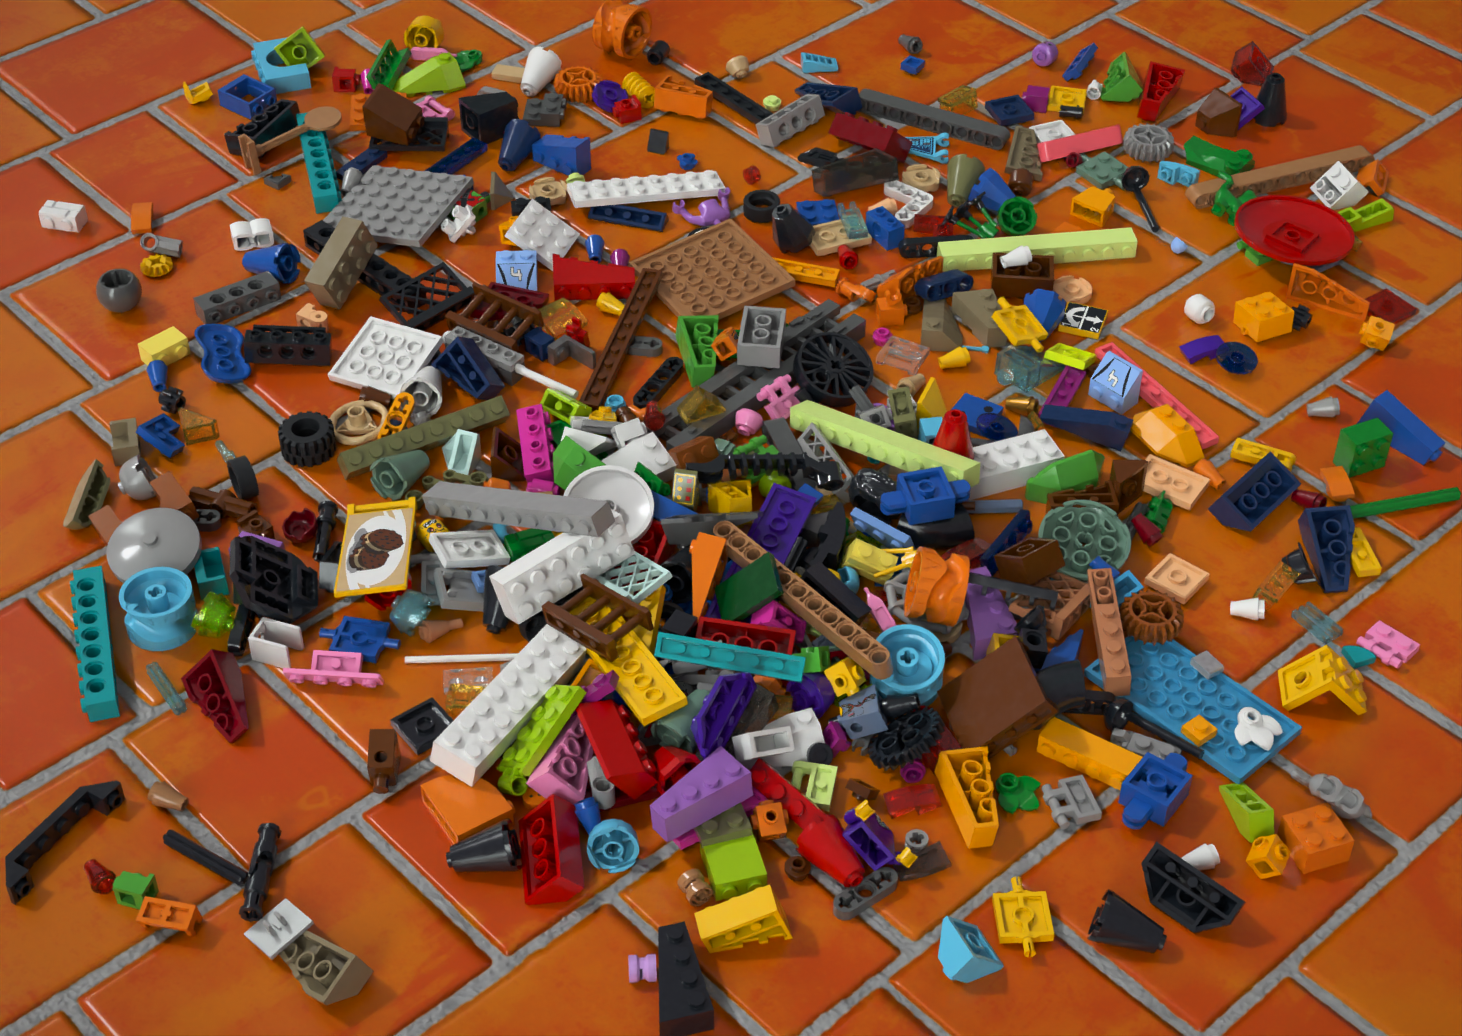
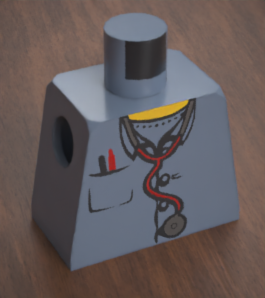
[828,684,888,739]

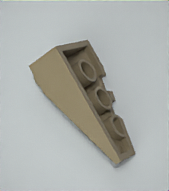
[920,298,963,352]
[279,930,374,1005]

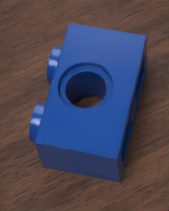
[865,206,905,251]

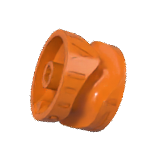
[592,0,652,60]
[904,546,970,627]

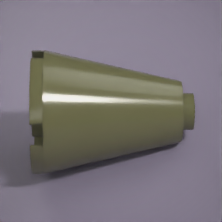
[947,154,985,208]

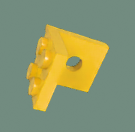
[1278,645,1367,716]

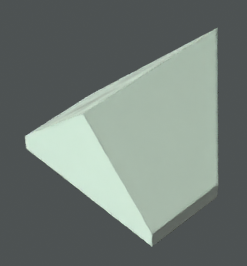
[442,429,482,476]

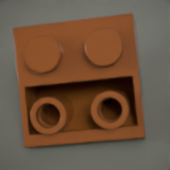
[667,436,719,488]

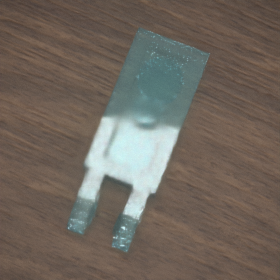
[837,202,868,239]

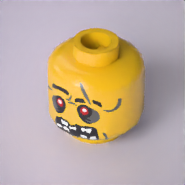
[417,519,450,553]

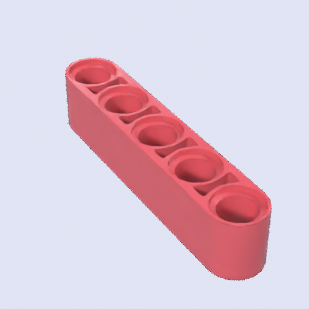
[1037,124,1123,162]

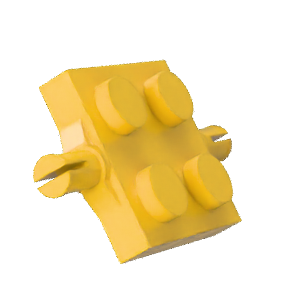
[992,297,1048,353]
[992,876,1054,957]

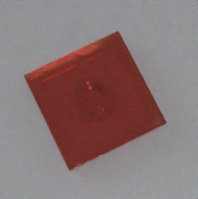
[1365,288,1417,324]

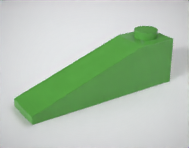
[1101,52,1143,102]

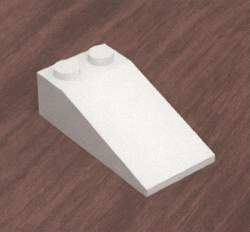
[602,432,677,483]

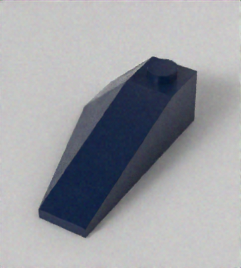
[795,82,863,115]
[1039,404,1133,452]
[1298,505,1355,593]

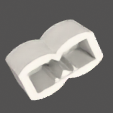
[230,218,274,251]

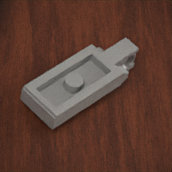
[1110,728,1182,760]

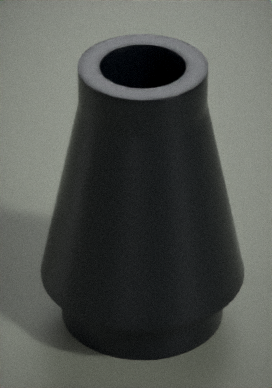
[881,693,920,719]

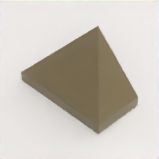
[490,172,515,210]

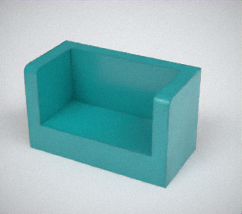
[194,547,229,600]

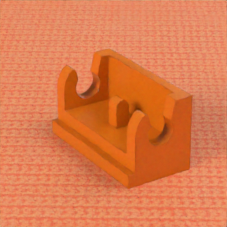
[136,896,203,936]

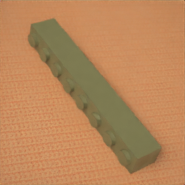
[337,395,510,480]

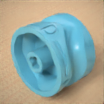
[119,567,199,651]
[870,624,945,711]

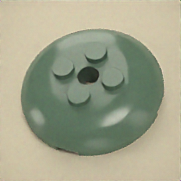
[1038,500,1131,581]

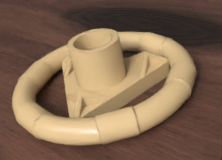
[329,400,388,445]

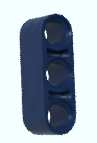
[914,269,974,302]

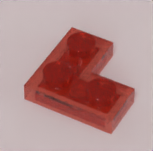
[914,214,953,237]

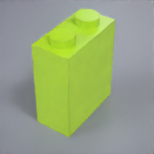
[700,831,767,901]

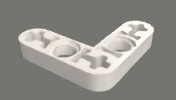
[884,179,933,229]

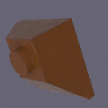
[1195,88,1243,137]

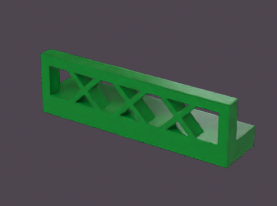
[366,39,412,90]

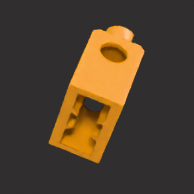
[1070,187,1115,227]

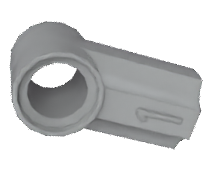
[140,233,183,258]
[587,756,616,809]

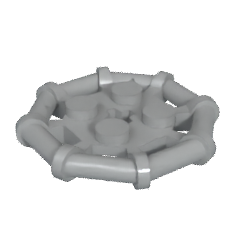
[883,567,969,634]

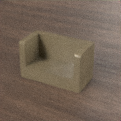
[109,418,142,466]

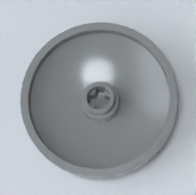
[106,508,202,584]

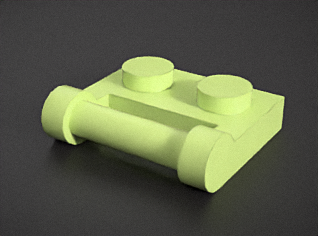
[791,761,838,812]

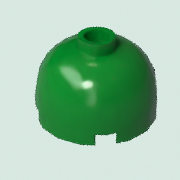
[997,196,1037,236]

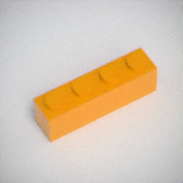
[1036,717,1143,790]

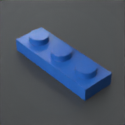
[1062,43,1098,81]

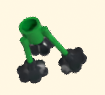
[940,191,999,239]

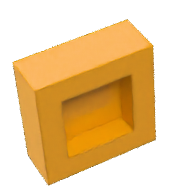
[1181,714,1218,747]

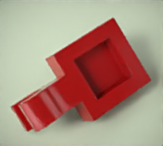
[565,317,590,347]

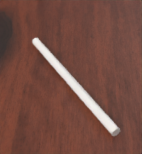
[405,653,518,664]

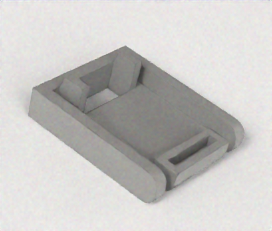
[433,568,484,612]

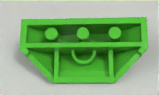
[553,436,606,490]
[1025,450,1105,504]

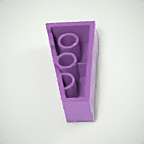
[965,566,1019,661]

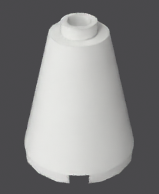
[520,47,562,97]
[400,366,442,416]

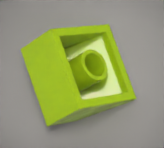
[274,26,326,69]

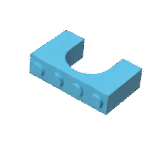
[251,37,311,94]

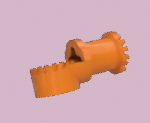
[835,277,877,303]

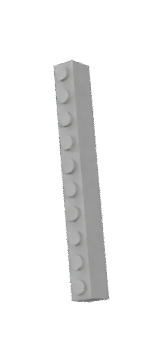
[422,481,615,537]

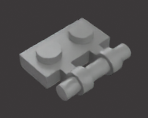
[1041,775,1102,829]

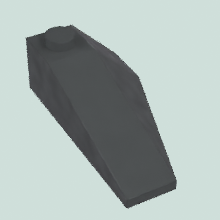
[661,511,764,549]

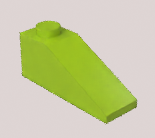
[1219,782,1274,843]

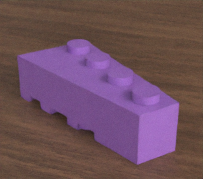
[650,746,753,843]

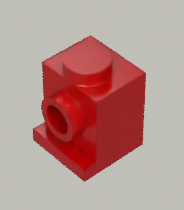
[332,67,360,92]
[612,95,642,124]

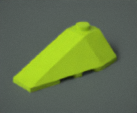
[392,52,466,97]

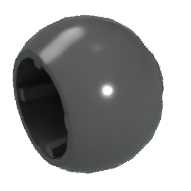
[96,269,142,312]

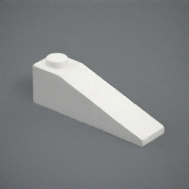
[724,708,825,770]

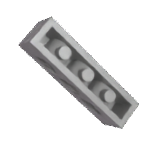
[755,94,825,148]

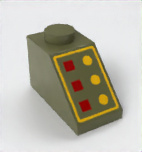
[672,468,700,512]

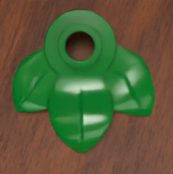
[454,49,483,73]
[995,773,1041,814]

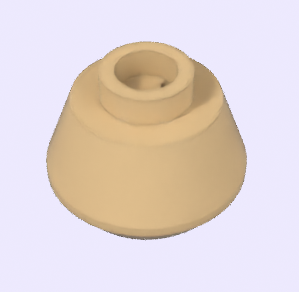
[725,55,749,79]

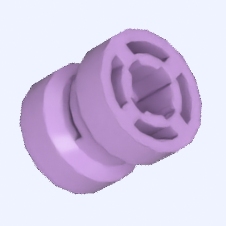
[628,954,657,983]

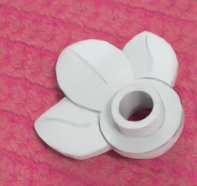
[1234,707,1283,751]

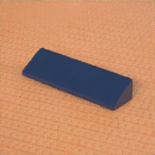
[588,204,669,232]

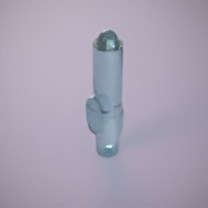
[215,440,236,464]

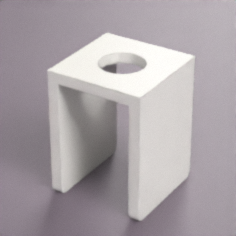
[248,617,304,668]

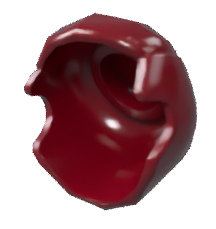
[282,508,318,543]

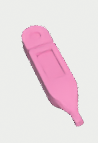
[410,47,457,61]
[864,587,897,632]

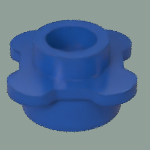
[677,153,698,170]

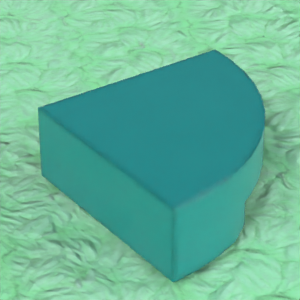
[1341,645,1376,669]

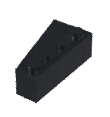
[224,99,300,159]

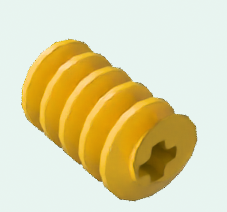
[622,72,655,108]

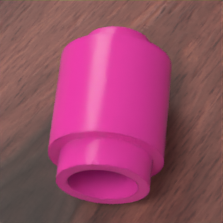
[526,478,560,495]

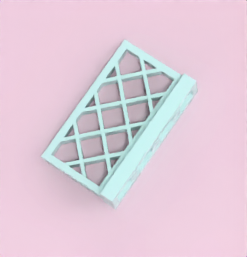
[595,551,673,604]

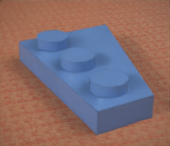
[850,507,916,556]

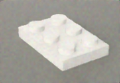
[429,529,511,569]

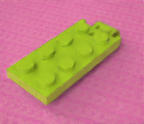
[496,685,587,796]

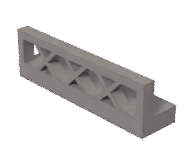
[797,423,854,503]

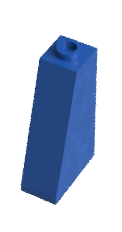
[1357,390,1446,465]

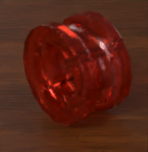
[743,165,761,185]

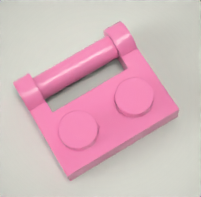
[416,95,455,121]

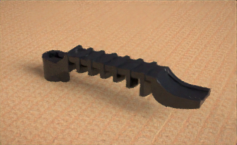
[686,452,844,491]

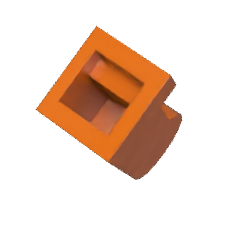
[711,327,739,361]

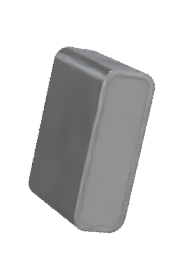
[1190,650,1224,680]

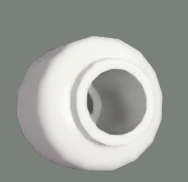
[1184,294,1215,324]

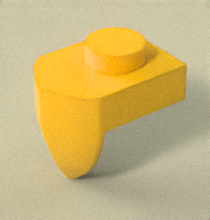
[183,81,213,104]

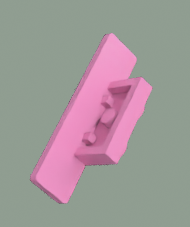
[283,650,384,688]

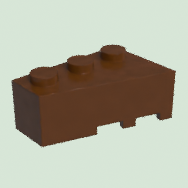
[1045,480,1119,517]

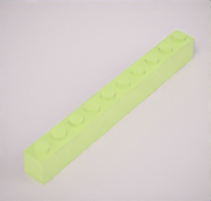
[937,227,1138,272]
[790,400,980,487]

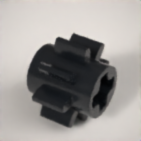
[1291,304,1313,331]
[158,386,186,414]

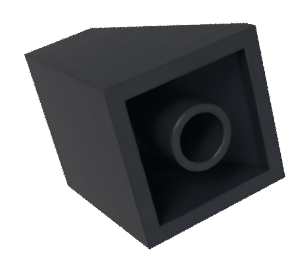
[459,92,519,146]

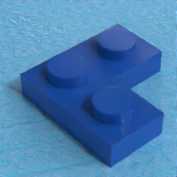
[135,413,185,458]

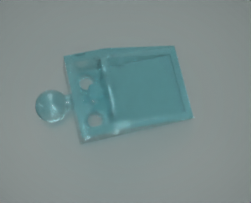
[994,345,1066,392]

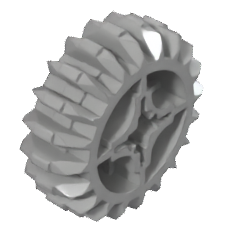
[1123,123,1174,163]

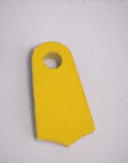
[589,406,617,422]

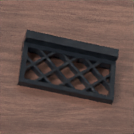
[369,117,449,151]
[379,262,475,331]

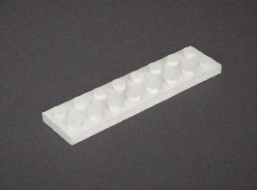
[567,170,726,208]

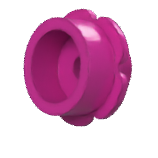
[872,327,893,346]

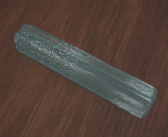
[146,662,187,715]

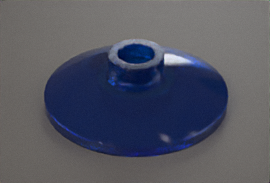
[1216,342,1258,374]
[976,413,1018,442]

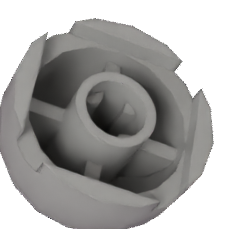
[118,454,156,501]

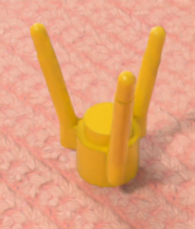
[873,546,917,580]

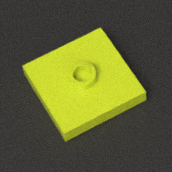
[1044,343,1097,370]

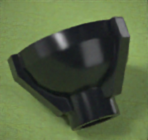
[1014,604,1048,633]

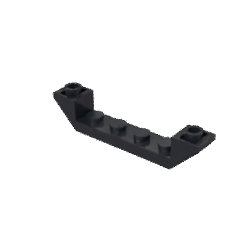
[5,780,125,905]

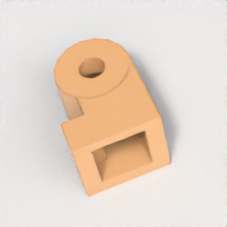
[296,303,329,334]

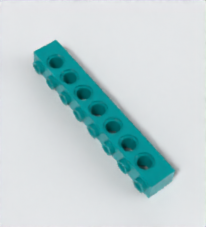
[296,112,342,214]
[70,565,120,722]

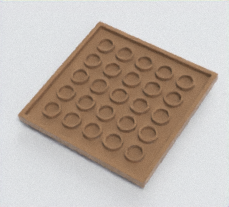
[629,218,795,320]

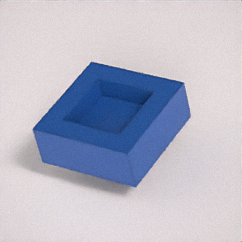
[900,55,925,75]

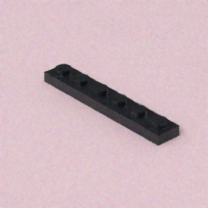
[695,72,773,124]

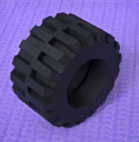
[278,411,337,467]

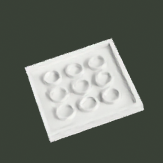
[327,316,443,399]

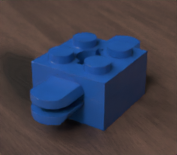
[880,466,971,525]
[1118,752,1193,830]

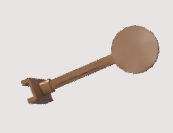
[238,106,342,176]

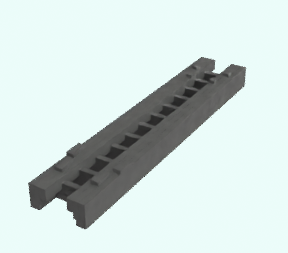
[644,299,866,450]

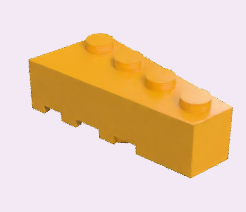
[935,746,999,849]

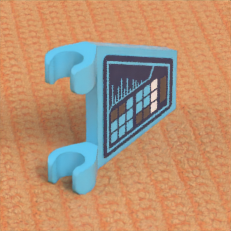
[905,133,949,164]

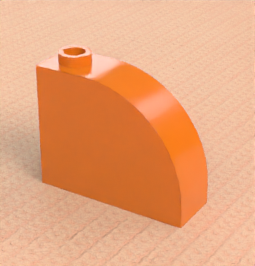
[420,775,515,844]

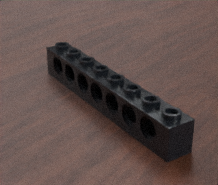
[303,220,427,314]

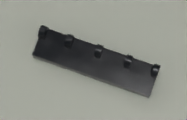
[968,572,1059,611]

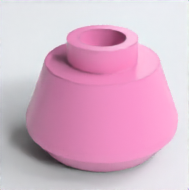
[735,408,763,436]

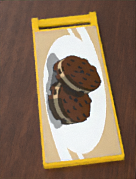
[334,496,417,598]

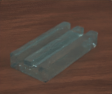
[1291,601,1344,645]

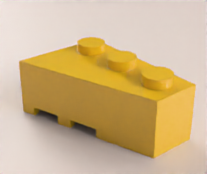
[708,479,752,528]
[694,884,793,953]

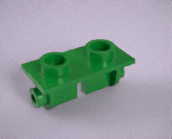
[634,462,671,496]
[1145,490,1173,533]

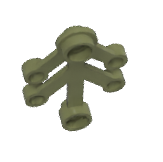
[405,469,489,518]

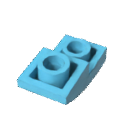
[1157,161,1200,187]

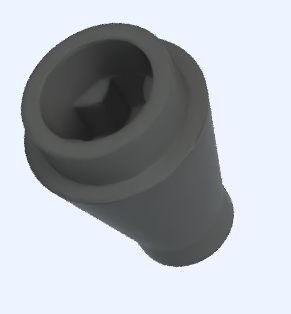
[898,34,923,54]

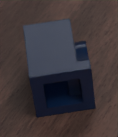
[524,326,554,362]

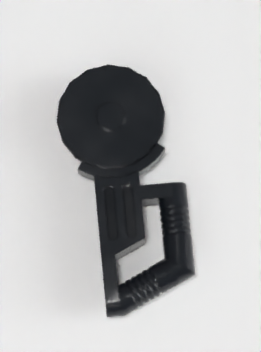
[798,147,861,179]

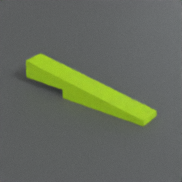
[1337,198,1394,232]

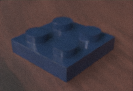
[985,95,1034,126]

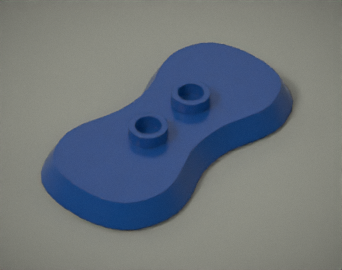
[194,324,251,384]

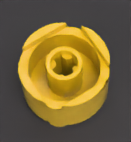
[404,16,444,50]

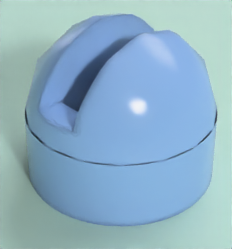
[1171,237,1188,254]

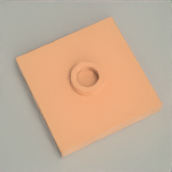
[1144,553,1210,604]

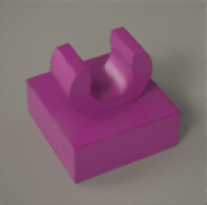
[822,721,852,758]

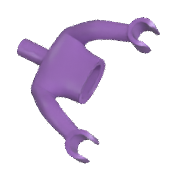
[672,187,731,226]

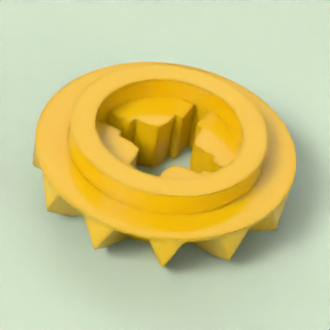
[140,253,173,277]

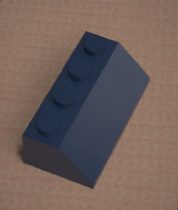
[1207,451,1301,532]

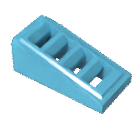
[801,52,838,73]

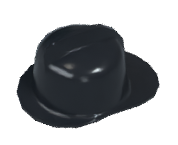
[1281,542,1324,592]

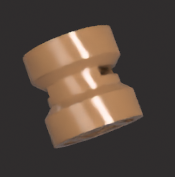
[678,869,713,907]

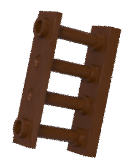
[445,282,544,353]
[541,573,654,662]

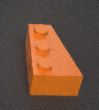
[654,75,713,119]

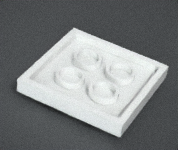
[504,199,580,271]

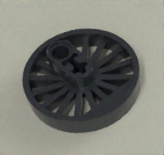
[793,332,874,407]

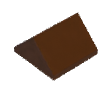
[490,427,526,482]
[1110,460,1148,514]

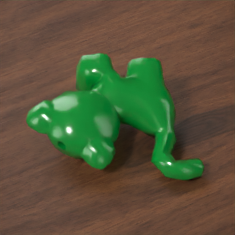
[1211,171,1257,226]

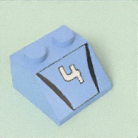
[496,250,538,291]
[1088,351,1143,415]

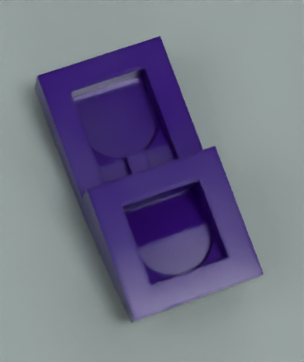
[1179,335,1229,365]

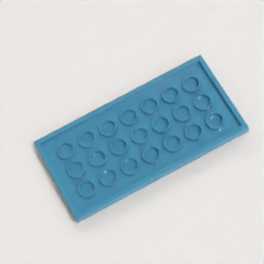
[1084,636,1302,784]

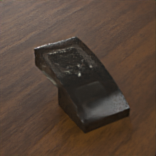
[893,841,952,881]

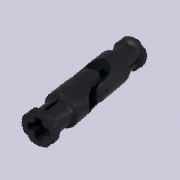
[239,823,282,922]

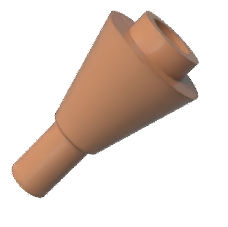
[418,618,463,643]

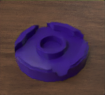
[592,80,629,112]

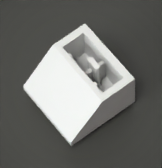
[1310,161,1369,210]

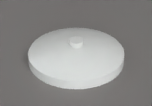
[563,465,654,545]

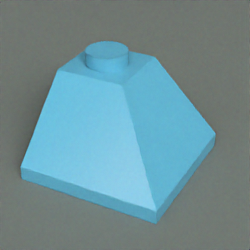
[938,915,1004,983]

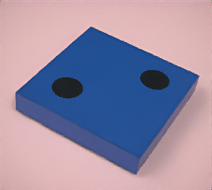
[951,393,1004,437]

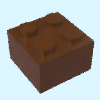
[994,537,1066,586]

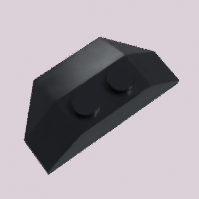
[1141,841,1246,933]

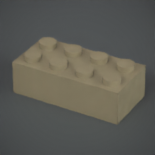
[304,216,378,310]

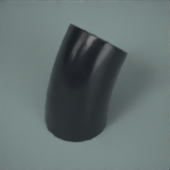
[897,503,975,550]
[1033,659,1086,730]

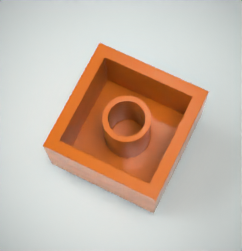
[1277,802,1355,874]

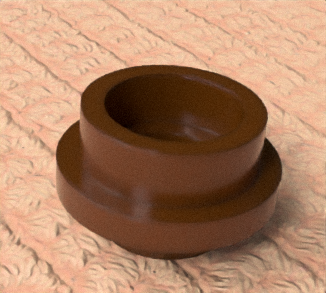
[903,296,922,315]
[784,856,811,881]

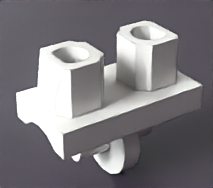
[441,204,476,243]

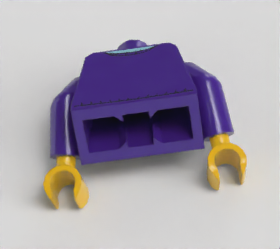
[842,800,918,871]

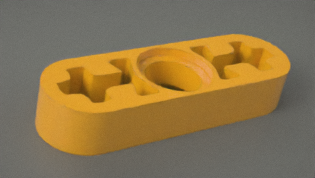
[377,392,415,439]

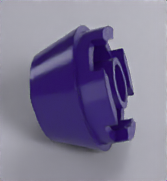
[786,672,835,719]

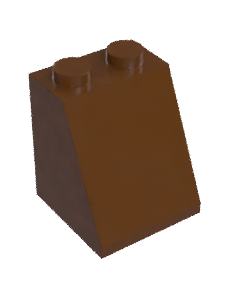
[362,83,425,146]

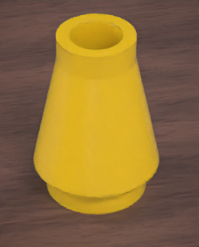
[596,292,625,316]
[938,346,971,370]

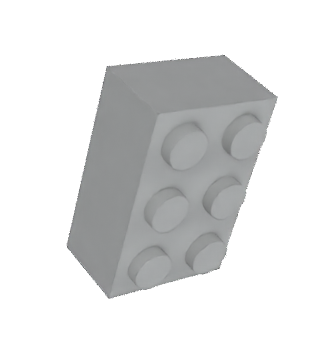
[737,306,786,368]

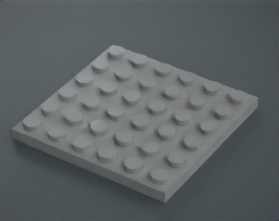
[323,165,474,247]

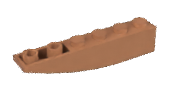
[1087,568,1131,696]

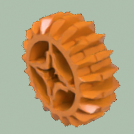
[554,66,602,103]

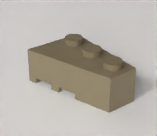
[951,289,1007,348]

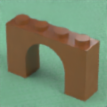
[88,471,199,547]

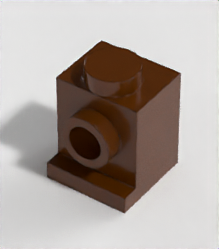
[237,510,275,539]

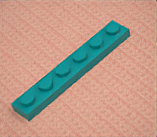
[654,632,806,683]

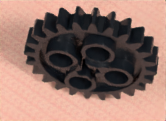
[867,707,945,771]

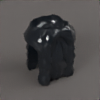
[848,468,900,525]

